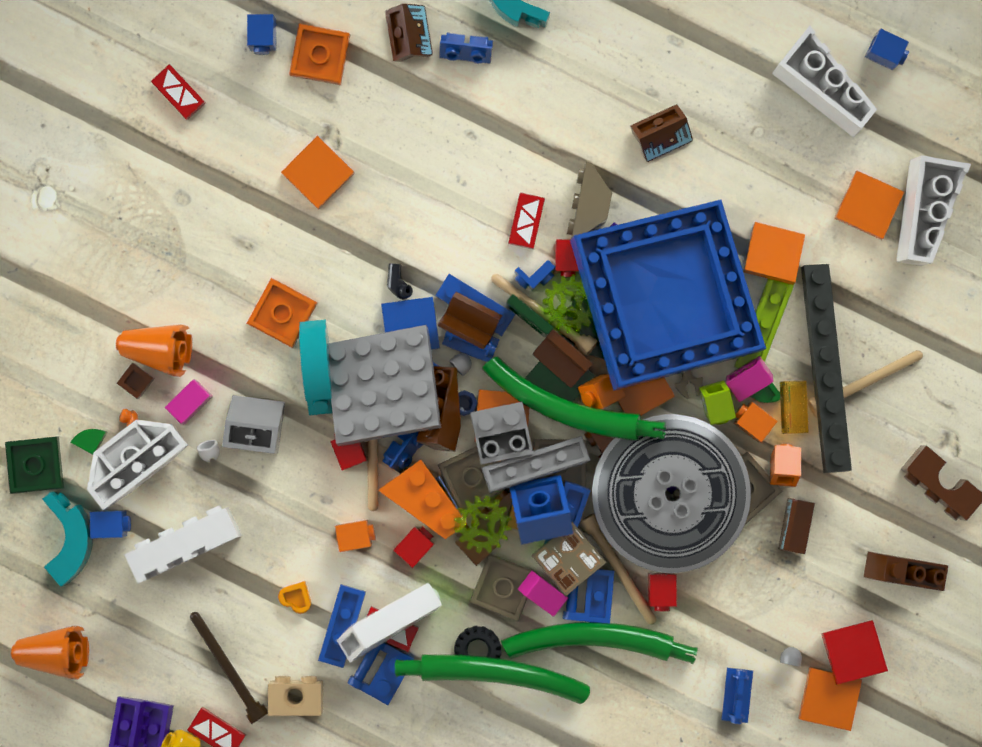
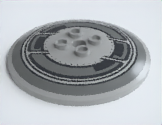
[592,414,751,573]

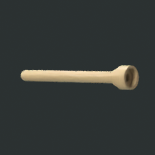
[491,274,598,357]
[807,350,923,418]
[367,439,378,511]
[579,513,656,625]

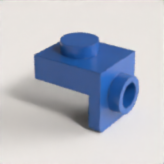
[514,260,555,291]

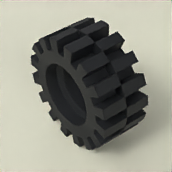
[454,625,501,659]

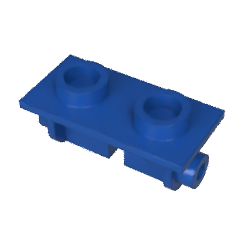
[439,32,493,64]
[442,331,500,362]
[382,432,423,474]
[721,668,753,724]

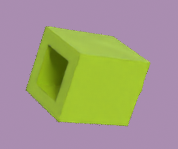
[699,380,736,425]

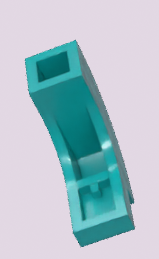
[489,0,550,28]
[299,319,333,416]
[42,492,93,587]

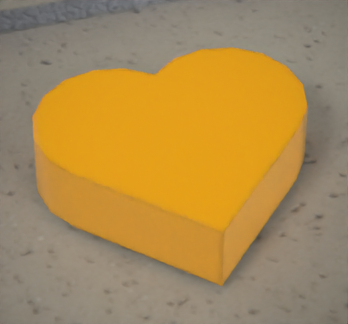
[278,581,311,614]

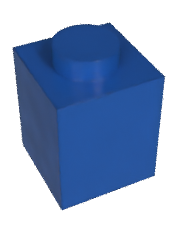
[247,14,276,55]
[865,29,909,70]
[90,510,131,539]

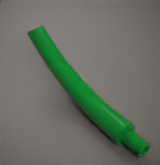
[482,356,666,441]
[501,622,698,664]
[395,654,590,704]

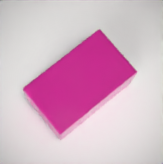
[726,356,773,402]
[165,379,213,425]
[518,570,568,617]

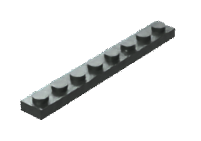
[801,264,852,473]

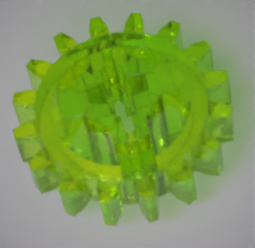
[542,275,593,333]
[454,495,512,553]

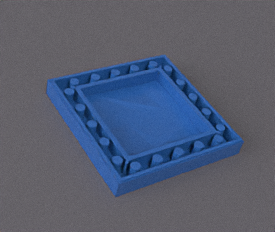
[570,200,766,391]

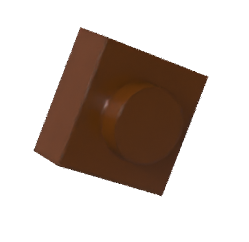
[117,362,155,399]

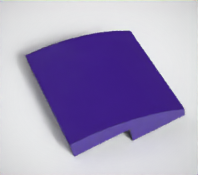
[109,696,174,747]

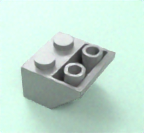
[222,395,285,454]
[470,402,533,465]

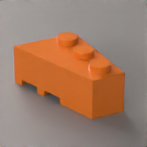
[378,459,467,539]

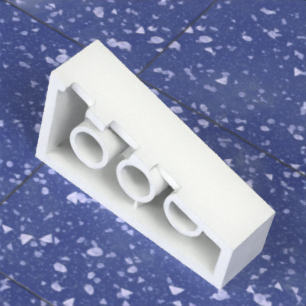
[772,26,877,137]
[896,155,971,266]
[124,505,242,583]

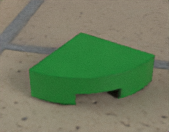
[750,383,784,403]
[70,429,107,455]

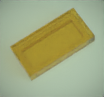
[780,381,809,434]

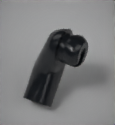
[387,264,413,300]

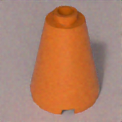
[116,324,192,377]
[11,626,89,679]

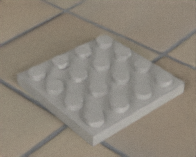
[328,325,441,446]

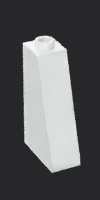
[337,582,442,663]

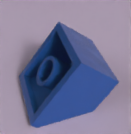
[510,475,573,545]

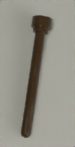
[190,612,268,724]

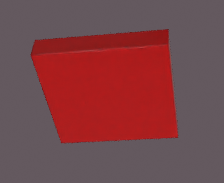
[821,620,888,685]

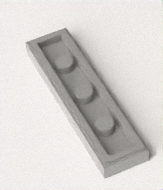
[482,436,591,494]

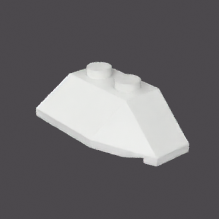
[87,420,188,510]

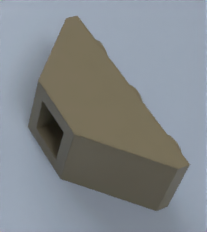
[567,162,612,238]

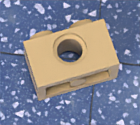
[268,676,323,716]

